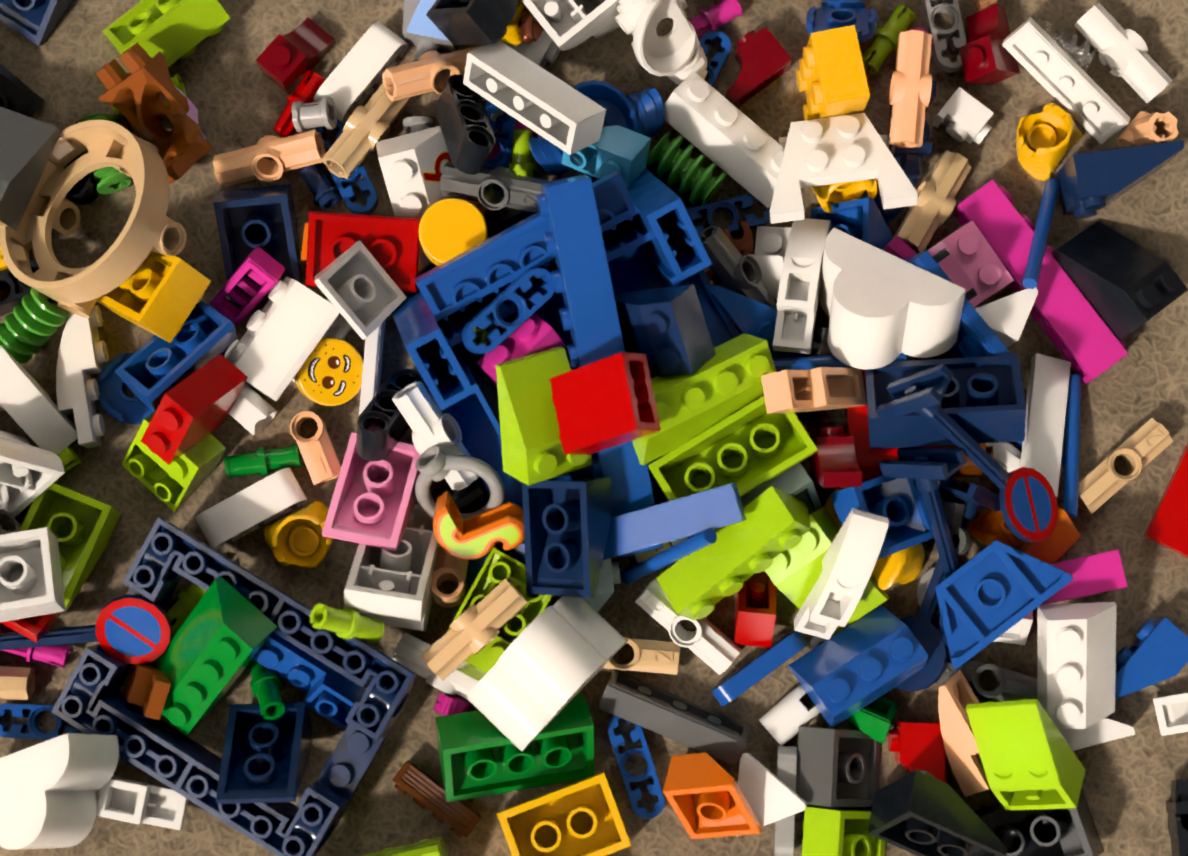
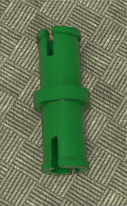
[224,444,302,479]
[248,659,285,720]

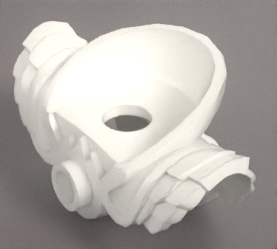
[615,0,708,85]

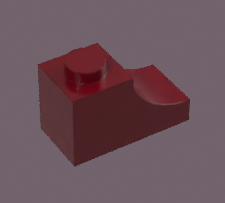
[959,4,1020,86]
[256,17,336,95]
[725,26,792,108]
[810,426,862,488]

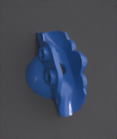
[529,80,664,176]

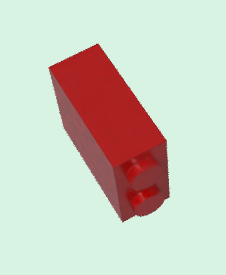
[550,352,661,455]
[141,354,248,465]

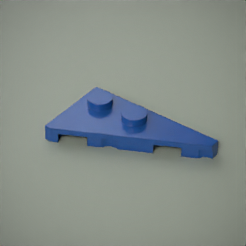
[706,284,805,358]

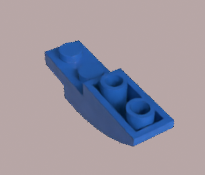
[253,632,366,730]

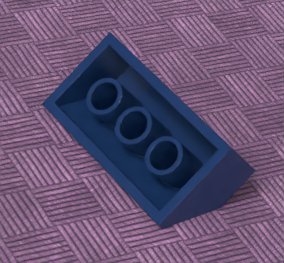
[865,354,1026,449]

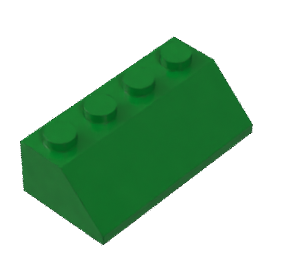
[153,576,277,736]
[435,693,594,803]

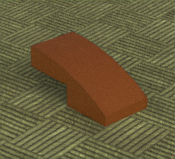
[124,663,171,720]

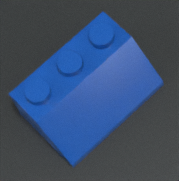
[115,300,237,412]
[788,605,929,729]

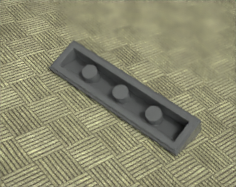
[599,670,750,765]

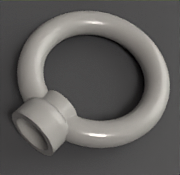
[415,446,505,520]

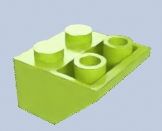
[121,411,226,512]

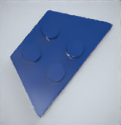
[935,540,1074,670]

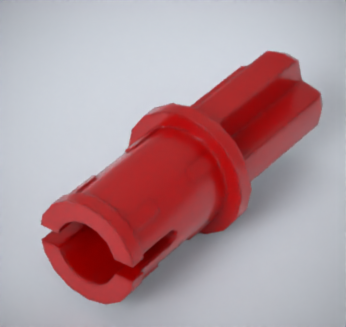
[273,70,325,138]

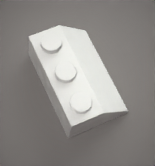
[225,276,340,401]
[1037,602,1117,730]

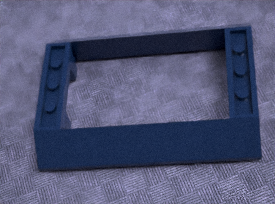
[51,517,416,856]

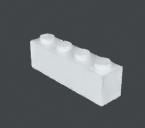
[463,41,606,155]
[663,71,785,208]

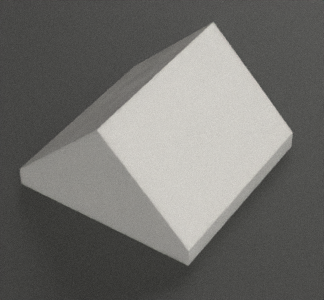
[314,240,407,340]
[975,287,1038,348]

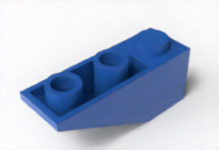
[1115,617,1188,699]

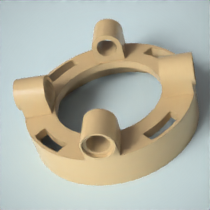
[0,120,187,318]

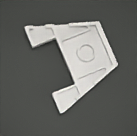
[770,113,918,224]

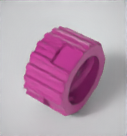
[433,692,470,716]

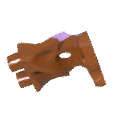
[95,42,213,184]

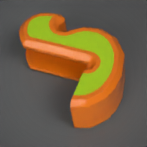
[433,491,524,560]

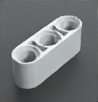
[314,21,408,123]
[196,467,307,550]

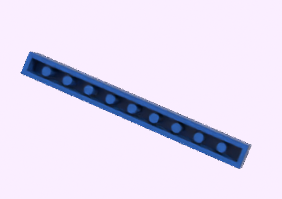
[536,175,663,557]

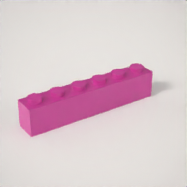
[952,179,1128,384]

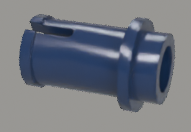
[299,163,341,210]

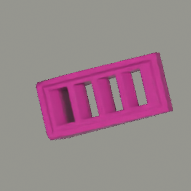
[209,247,285,326]

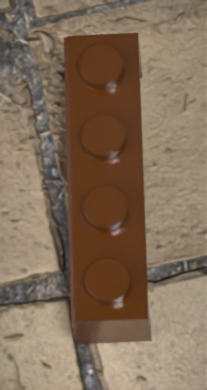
[392,760,482,838]

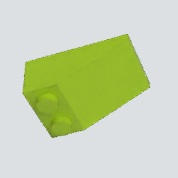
[496,346,592,486]
[20,483,121,611]
[764,506,889,633]

